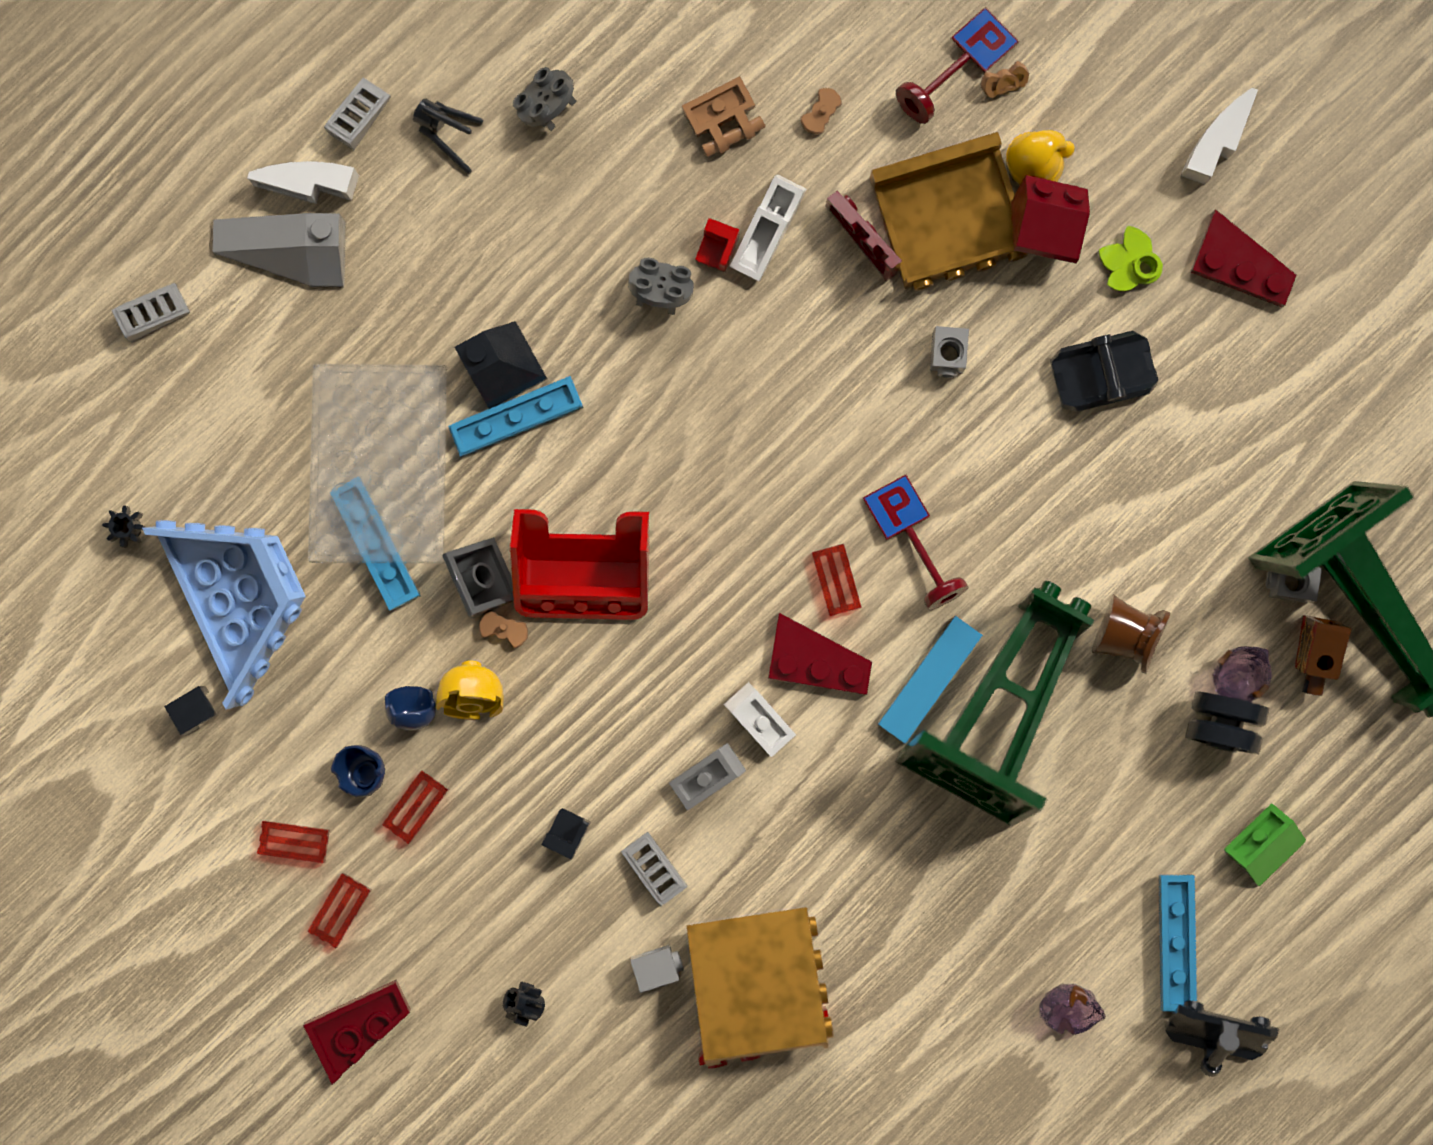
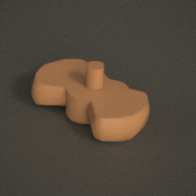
[980,61,1029,98]
[800,88,842,135]
[479,611,528,648]

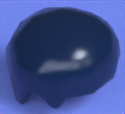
[385,686,436,731]
[331,745,385,798]

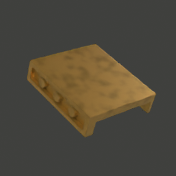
[870,132,1028,291]
[686,907,834,1066]

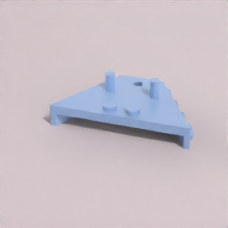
[142,520,306,710]

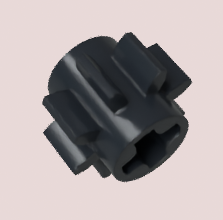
[102,505,146,548]
[503,981,545,1027]

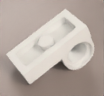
[724,682,796,757]

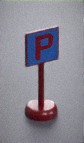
[895,7,1019,124]
[863,474,969,610]

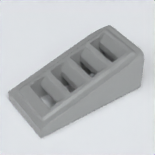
[324,78,391,150]
[112,283,191,342]
[621,832,688,907]

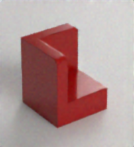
[695,218,740,273]

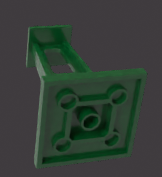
[1248,481,1433,718]
[895,581,1094,827]

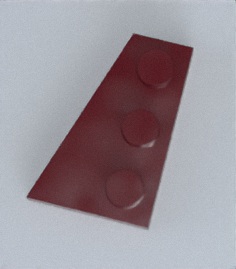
[825,190,902,282]
[1190,209,1297,308]
[768,613,872,695]
[303,979,411,1085]

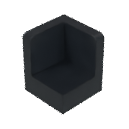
[164,686,216,735]
[541,808,591,860]

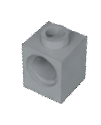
[930,326,969,378]
[1266,568,1321,603]
[630,945,684,993]

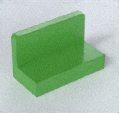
[1224,803,1306,886]

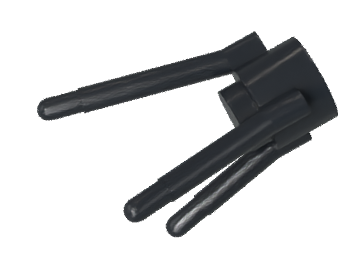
[413,98,483,174]

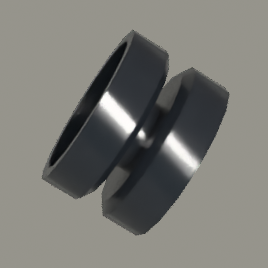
[1185,691,1270,755]

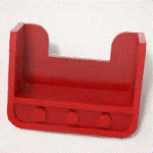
[510,509,650,620]

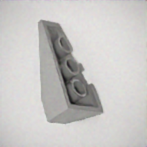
[213,213,346,287]

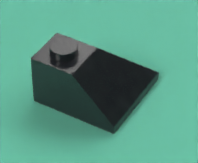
[454,321,547,409]

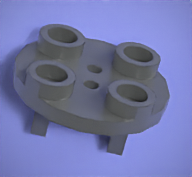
[513,67,577,131]
[628,258,694,315]

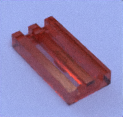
[811,544,862,617]
[382,770,450,844]
[257,820,330,863]
[307,872,372,948]

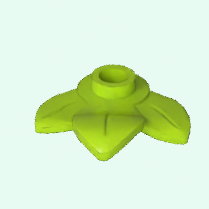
[1098,226,1163,291]

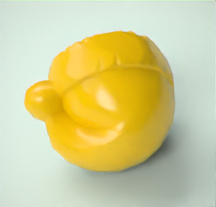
[1006,130,1075,184]

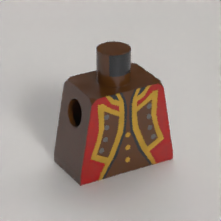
[1295,615,1351,696]

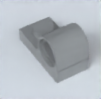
[669,743,747,811]

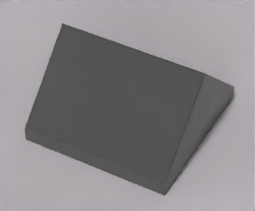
[442,537,514,619]

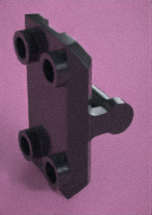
[1050,331,1158,412]
[1165,1001,1279,1077]

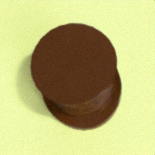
[1092,594,1171,674]

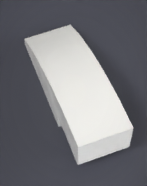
[1180,88,1258,185]
[247,161,359,204]
[730,175,807,281]

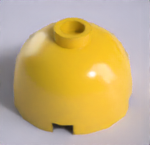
[436,661,504,720]

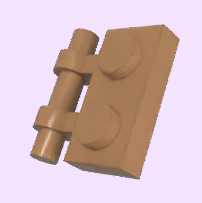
[682,76,766,157]

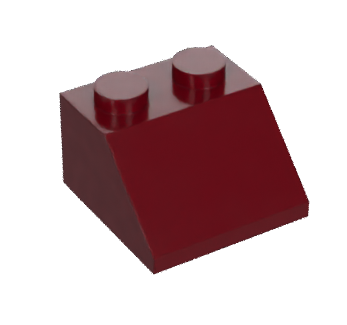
[1011,175,1090,264]

